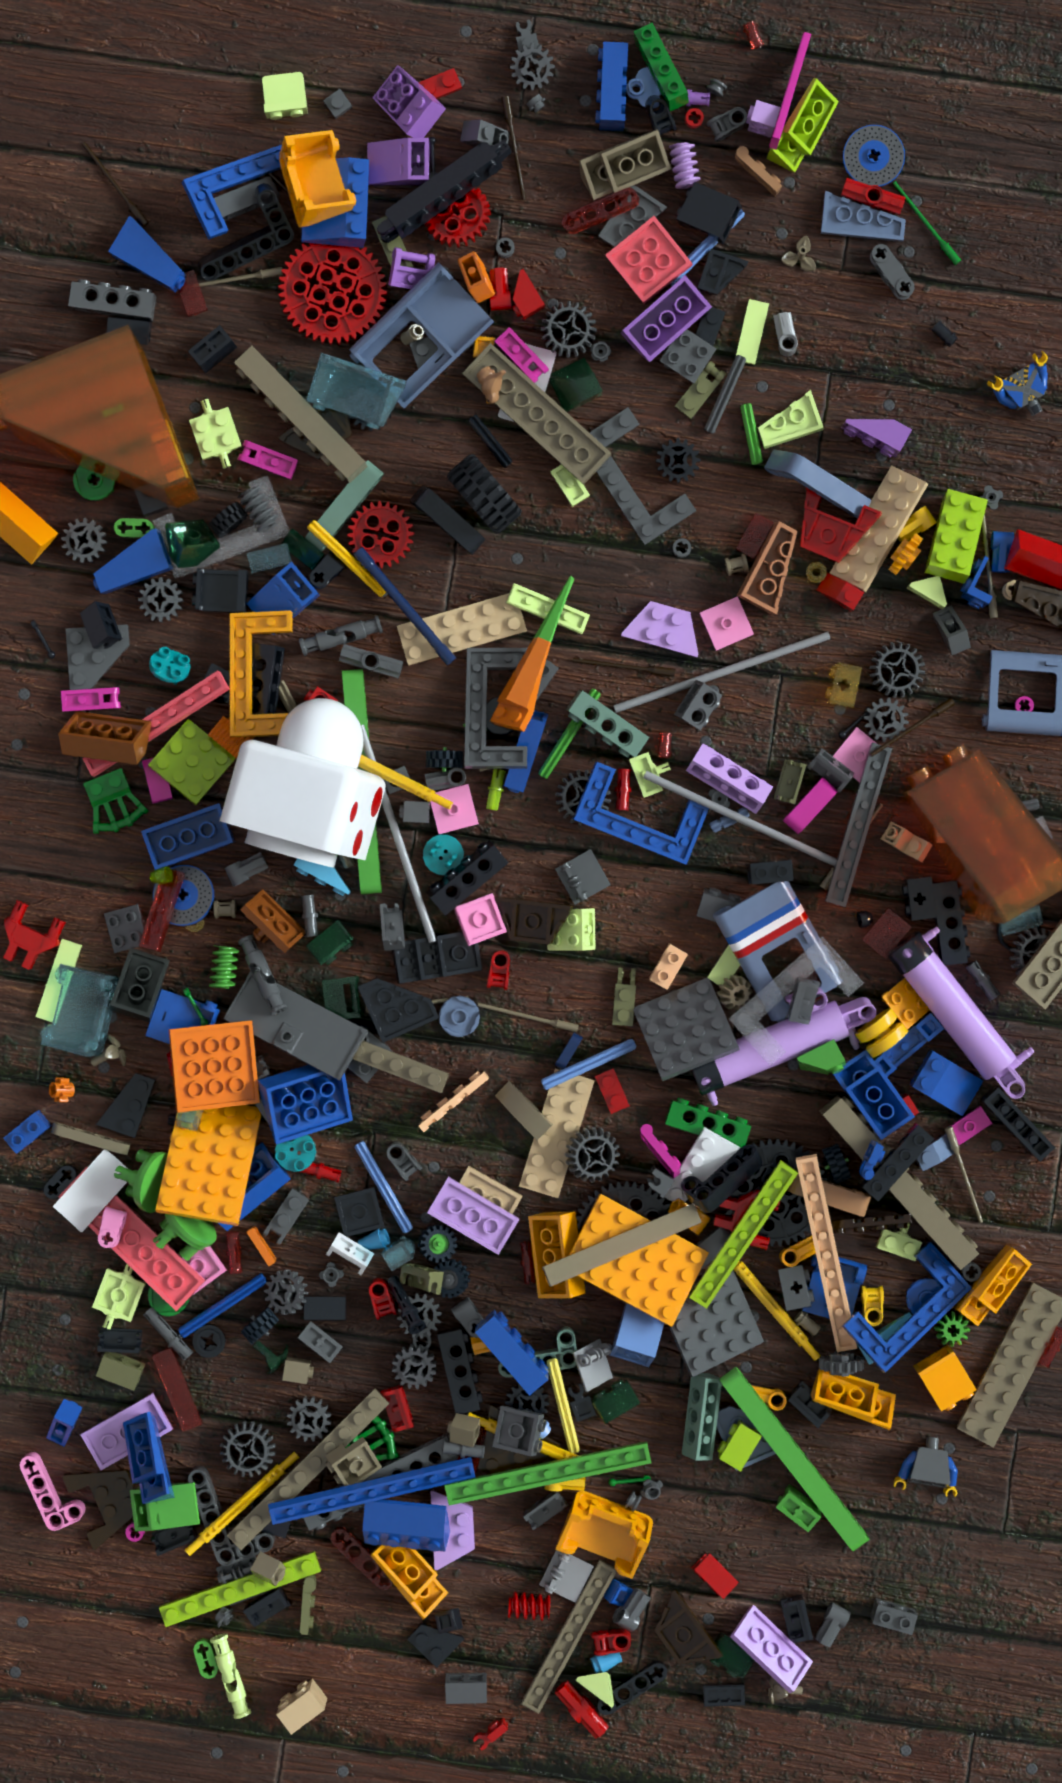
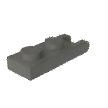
[262,1188,310,1245]

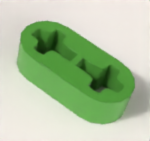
[114,518,154,538]
[193,1638,219,1679]

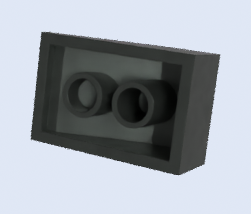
[110,948,170,1023]

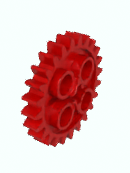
[425,188,491,248]
[347,501,415,569]

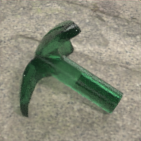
[253,1341,289,1375]

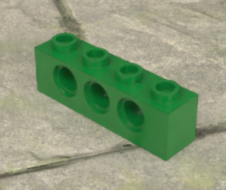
[634,23,689,112]
[664,1097,751,1148]

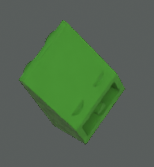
[130,1482,200,1531]

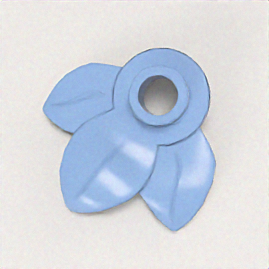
[626,67,661,109]

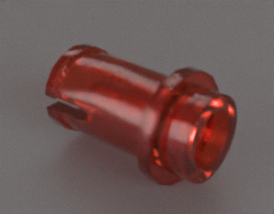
[743,21,764,50]
[656,732,672,758]

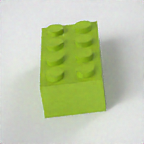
[924,489,988,583]

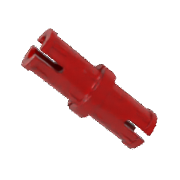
[615,769,631,811]
[299,1162,342,1183]

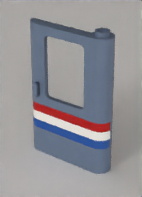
[713,881,843,1023]

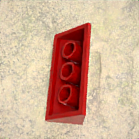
[1004,529,1062,590]

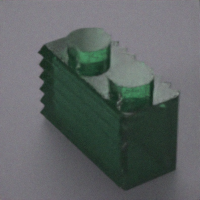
[306,920,354,965]
[592,1379,640,1424]
[709,1632,755,1678]

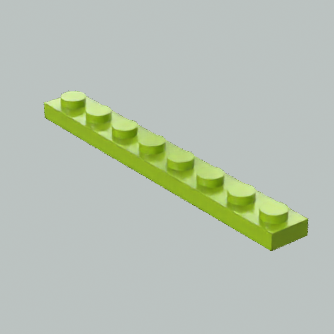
[689,1160,798,1309]
[159,1551,321,1627]

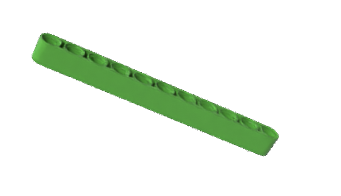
[342,669,382,895]
[719,1366,870,1552]

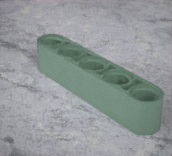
[305,460,384,552]

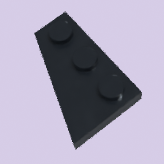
[96,1073,156,1138]

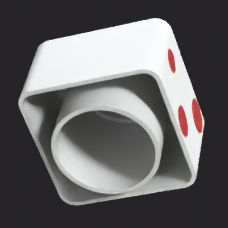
[220,698,386,868]

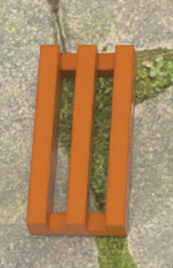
[246,1226,277,1266]

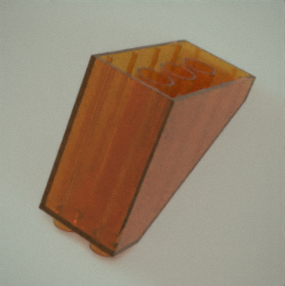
[0,325,200,508]
[902,744,1062,924]

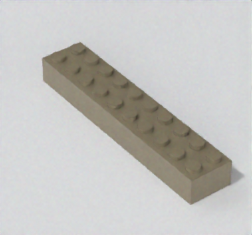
[819,1095,979,1270]

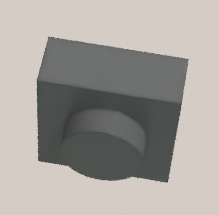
[323,89,352,119]

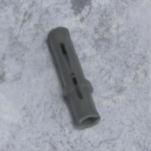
[143,1307,193,1361]

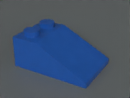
[909,1050,983,1116]

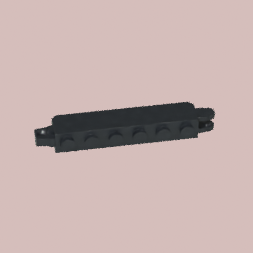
[377,140,512,243]

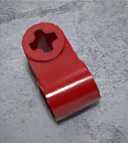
[487,950,510,990]
[369,1278,397,1320]
[591,1628,631,1656]

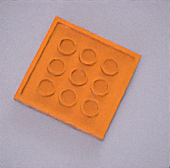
[169,1020,260,1113]

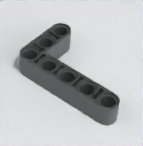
[188,1466,275,1566]

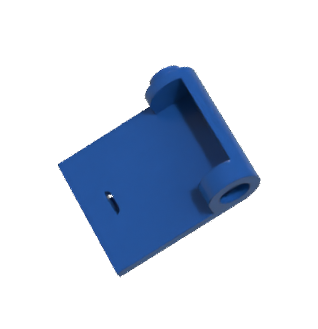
[145,989,220,1044]
[802,1254,867,1319]

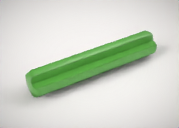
[740,403,763,465]

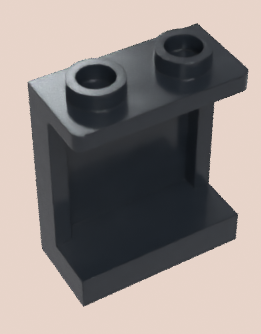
[676,182,742,244]
[192,568,249,613]
[747,860,794,884]

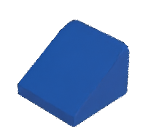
[603,1579,634,1607]

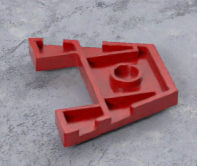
[800,487,882,563]

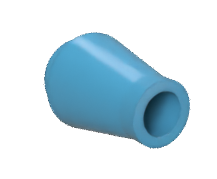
[358,1228,390,1250]
[590,1652,622,1674]

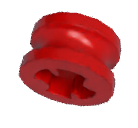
[684,108,704,129]

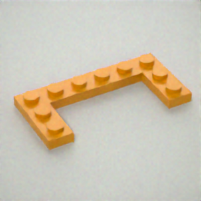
[230,610,293,737]

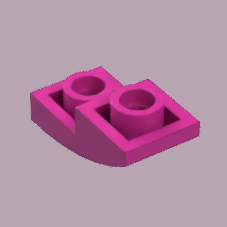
[142,758,173,804]

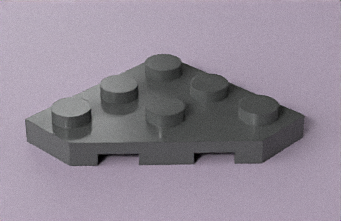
[66,624,130,690]

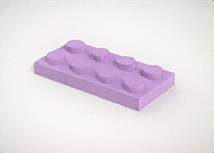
[427,1176,520,1255]
[81,1393,173,1470]
[730,1605,813,1694]

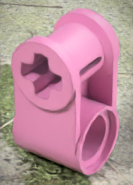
[98,1207,127,1248]

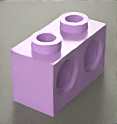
[746,100,781,138]

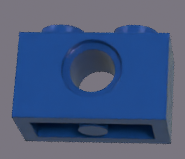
[3,1110,52,1154]

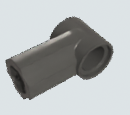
[425,768,466,791]
[224,852,269,887]
[613,1588,651,1632]
[814,1602,851,1647]

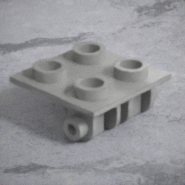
[573,1339,613,1392]
[539,1550,594,1603]

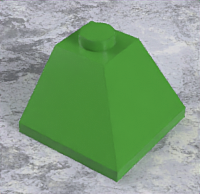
[797,1039,846,1074]

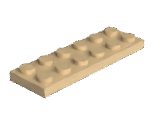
[830,465,928,592]
[397,593,527,666]
[519,1068,595,1198]

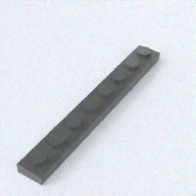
[825,742,892,907]

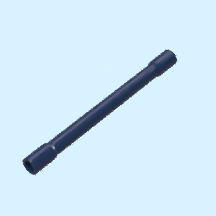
[353,547,456,666]

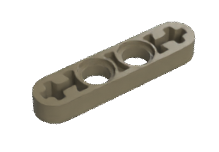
[51,1122,130,1155]

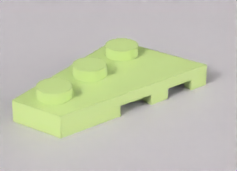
[758,390,824,449]

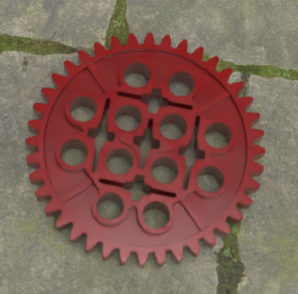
[278,243,387,345]

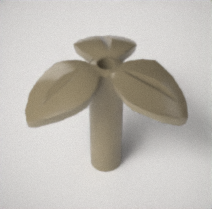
[781,235,816,272]
[91,1034,126,1066]
[768,1676,803,1704]

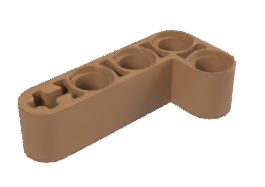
[788,1173,871,1217]

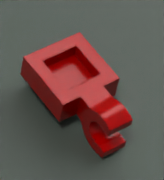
[473,1718,508,1750]

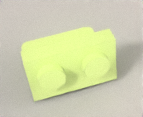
[262,72,308,120]

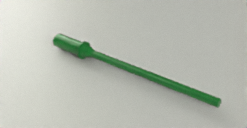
[892,181,961,265]

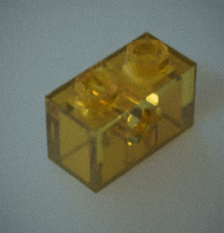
[825,662,862,709]

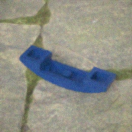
[874,1013,944,1077]

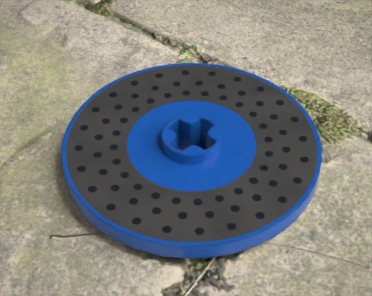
[843,125,905,187]
[153,865,214,926]

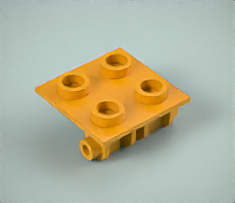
[881,978,930,1030]

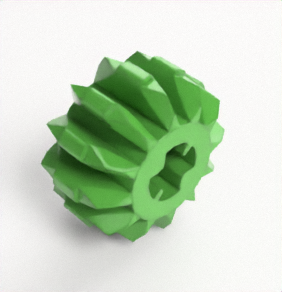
[934,1311,970,1347]

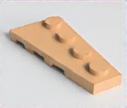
[419,1071,489,1132]

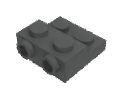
[492,1405,546,1456]

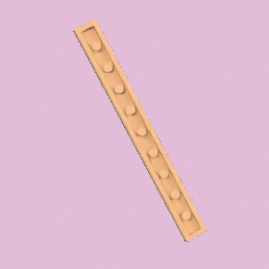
[796,1154,857,1352]

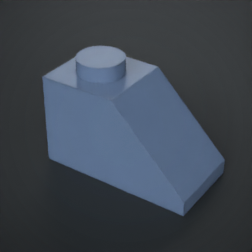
[916,1133,954,1171]

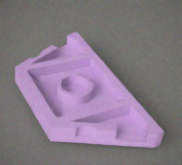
[621,601,698,658]
[431,1489,475,1570]

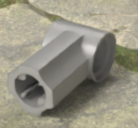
[773,312,798,356]

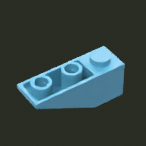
[294,858,351,896]

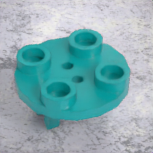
[149,647,190,685]
[423,834,464,875]
[275,1135,316,1172]

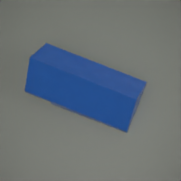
[833,1050,915,1140]
[123,1412,175,1504]

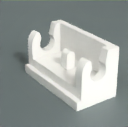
[326,1233,374,1275]

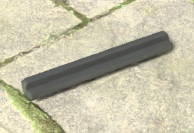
[704,355,746,434]

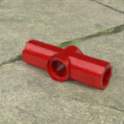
[841,178,906,215]
[555,1680,609,1739]

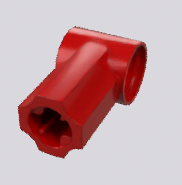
[489,268,512,311]

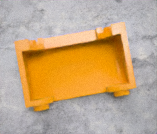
[279,130,356,228]
[555,1491,653,1579]

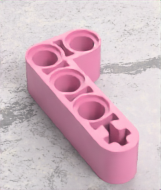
[20,1452,86,1531]

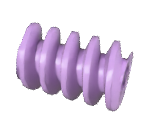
[669,142,700,189]

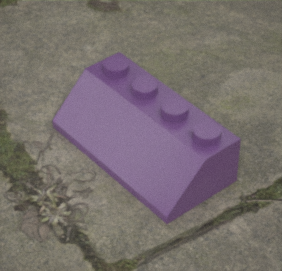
[621,275,712,362]

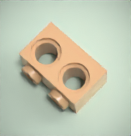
[649,943,688,990]

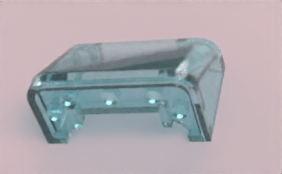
[306,353,407,430]
[41,964,119,1057]

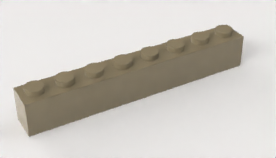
[234,346,368,483]

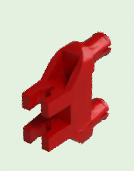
[3,900,66,970]
[714,1190,781,1251]

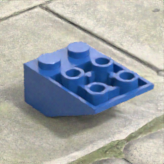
[246,561,320,635]

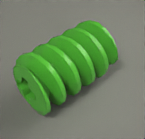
[209,945,239,989]

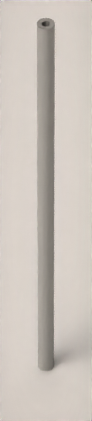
[613,632,830,713]
[361,725,436,943]
[643,771,837,867]

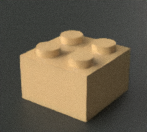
[276,1678,327,1735]

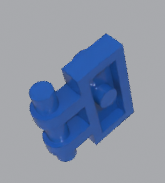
[859,1139,885,1180]

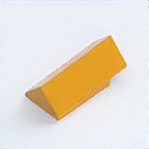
[0,482,59,565]
[952,1245,1032,1326]
[810,1368,896,1430]
[371,1545,448,1620]

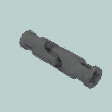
[299,615,383,656]
[238,934,288,1016]

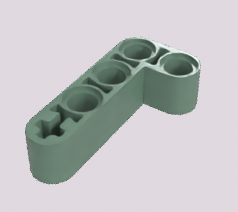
[498,1326,577,1377]

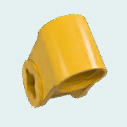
[861,1286,884,1326]

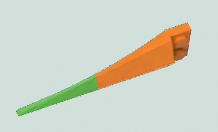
[490,576,574,732]

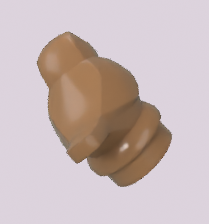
[476,366,506,404]

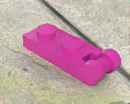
[494,327,549,383]
[237,440,298,480]
[61,687,121,712]
[640,1124,681,1178]

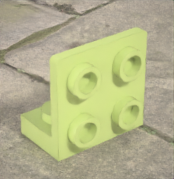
[547,908,595,951]

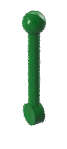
[183,988,208,1025]
[608,1475,651,1486]

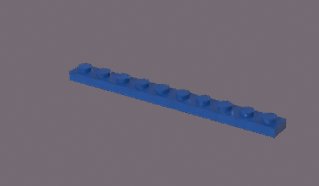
[268,1457,476,1525]

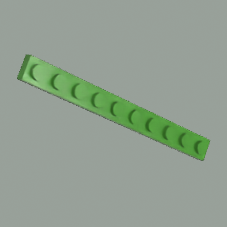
[444,1441,651,1506]

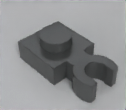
[516,20,540,60]

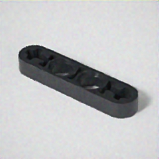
[597,1660,667,1715]

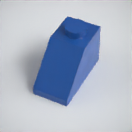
[46,1399,83,1447]

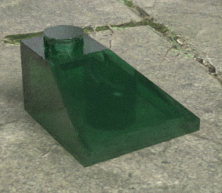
[549,358,603,412]
[165,519,220,568]

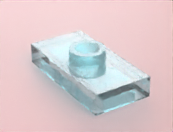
[247,543,291,573]
[998,904,1043,936]

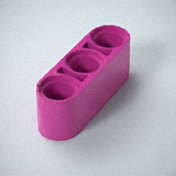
[783,777,838,834]

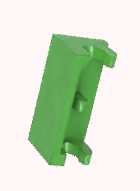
[776,1484,822,1532]

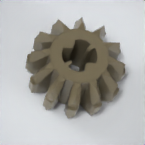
[716,975,753,1010]

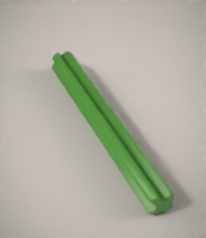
[538,688,600,779]

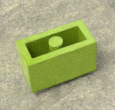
[717,1420,762,1472]

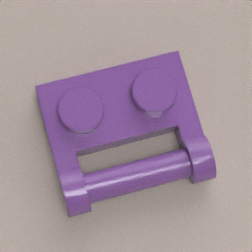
[388,247,435,289]

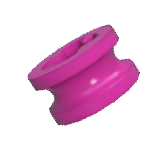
[1015,696,1034,712]
[125,1522,145,1542]

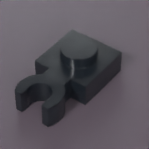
[568,1382,596,1422]

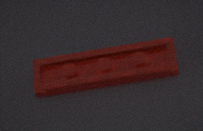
[139,868,185,952]
[152,1347,203,1432]

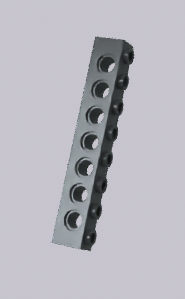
[303,1433,458,1531]

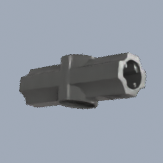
[339,644,404,679]

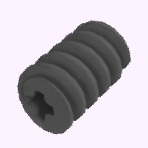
[237,486,278,533]

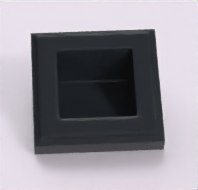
[434,1608,463,1634]

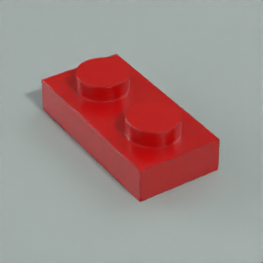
[418,68,462,99]
[595,1068,630,1114]

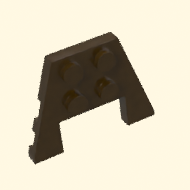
[478,1404,561,1474]
[62,1469,135,1550]

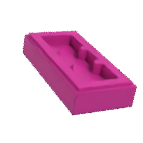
[950,1106,992,1145]

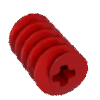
[508,1592,551,1621]

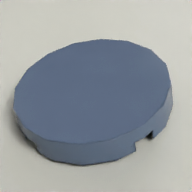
[439,995,480,1037]

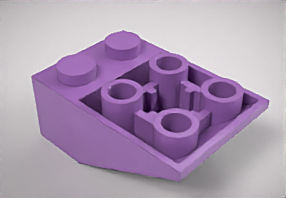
[373,65,446,138]
[367,138,430,185]
[841,419,912,458]

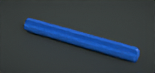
[178,1273,267,1338]

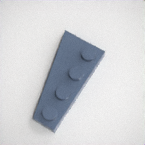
[820,191,906,242]

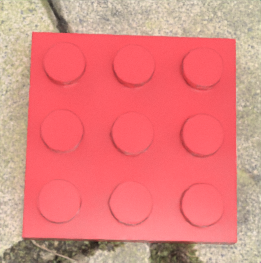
[605,216,693,304]

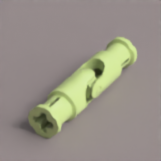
[210,1633,251,1719]

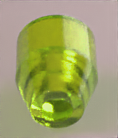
[150,866,173,884]

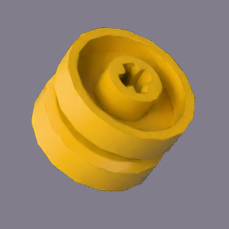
[854,1008,908,1058]

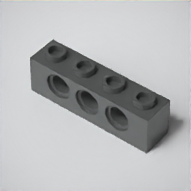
[68,279,156,322]

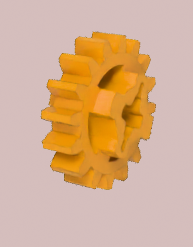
[888,533,923,575]

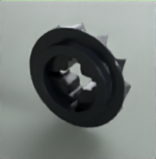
[193,1324,226,1358]

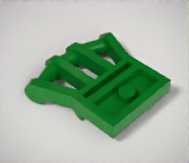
[83,768,149,834]
[345,1416,399,1461]

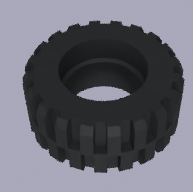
[447,454,522,534]

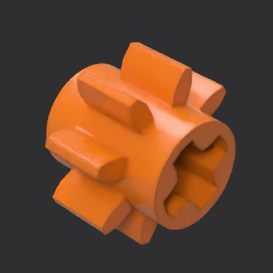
[49,1077,75,1103]

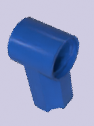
[991,531,1014,573]

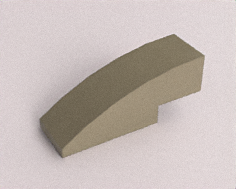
[495,1081,553,1140]

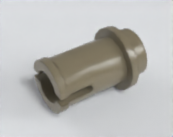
[400,324,424,345]
[794,1311,821,1336]

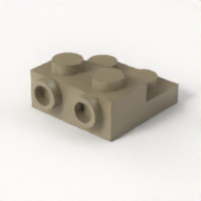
[325,1437,382,1486]

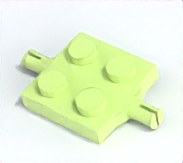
[189,399,242,469]
[92,1264,146,1329]

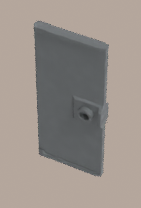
[224,971,368,1081]

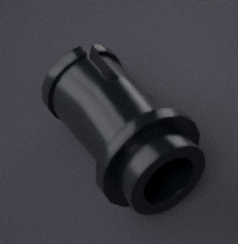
[931,321,958,347]

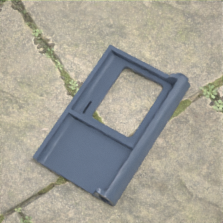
[349,262,494,409]
[982,650,1062,736]

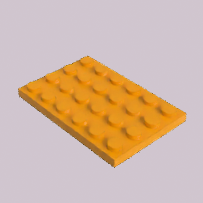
[155,1105,262,1226]
[568,1194,709,1327]

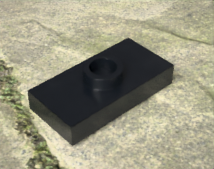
[703,1683,745,1707]

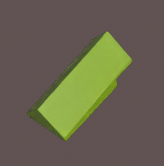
[766,78,839,172]

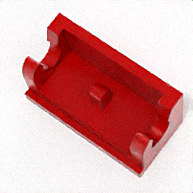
[380,1385,414,1432]
[691,1553,739,1599]

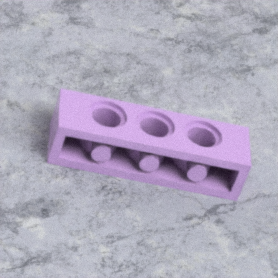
[686,744,773,814]

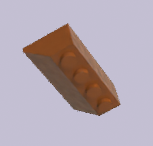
[58,711,151,765]

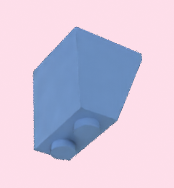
[610,1303,664,1367]

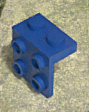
[960,556,993,609]

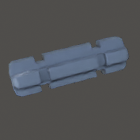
[710,807,749,833]

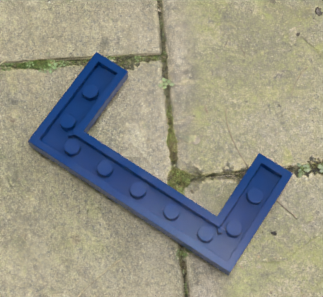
[182,145,282,240]
[573,761,709,865]
[842,1242,972,1373]

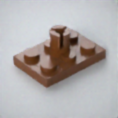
[240,889,306,953]

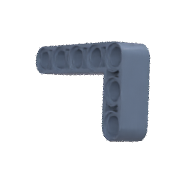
[764,449,871,519]

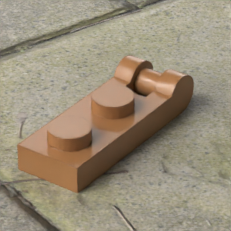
[735,146,782,196]

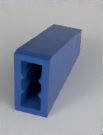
[108,216,186,293]
[93,529,174,594]
[504,709,549,793]

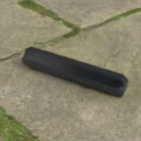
[468,414,512,468]

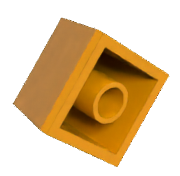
[913,1345,976,1412]

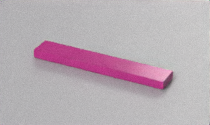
[769,32,811,150]

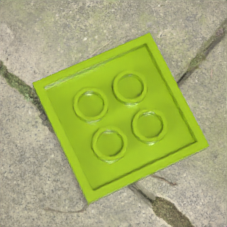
[148,719,236,805]

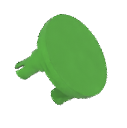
[114,1149,168,1213]
[153,1214,217,1261]

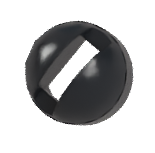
[857,911,873,928]

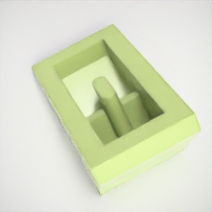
[907,576,947,609]
[576,1672,614,1708]

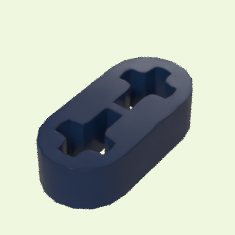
[554,1032,583,1070]

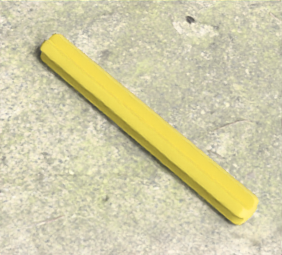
[547,1358,580,1453]

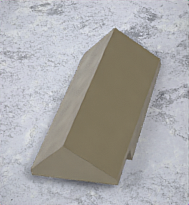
[579,129,671,200]

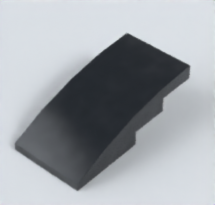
[392,932,482,984]

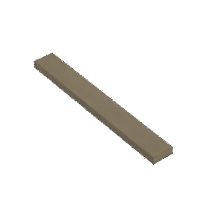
[542,1203,702,1287]
[521,1559,617,1714]

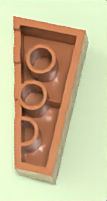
[736,521,797,615]

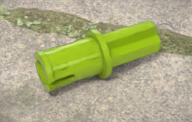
[486,769,506,811]

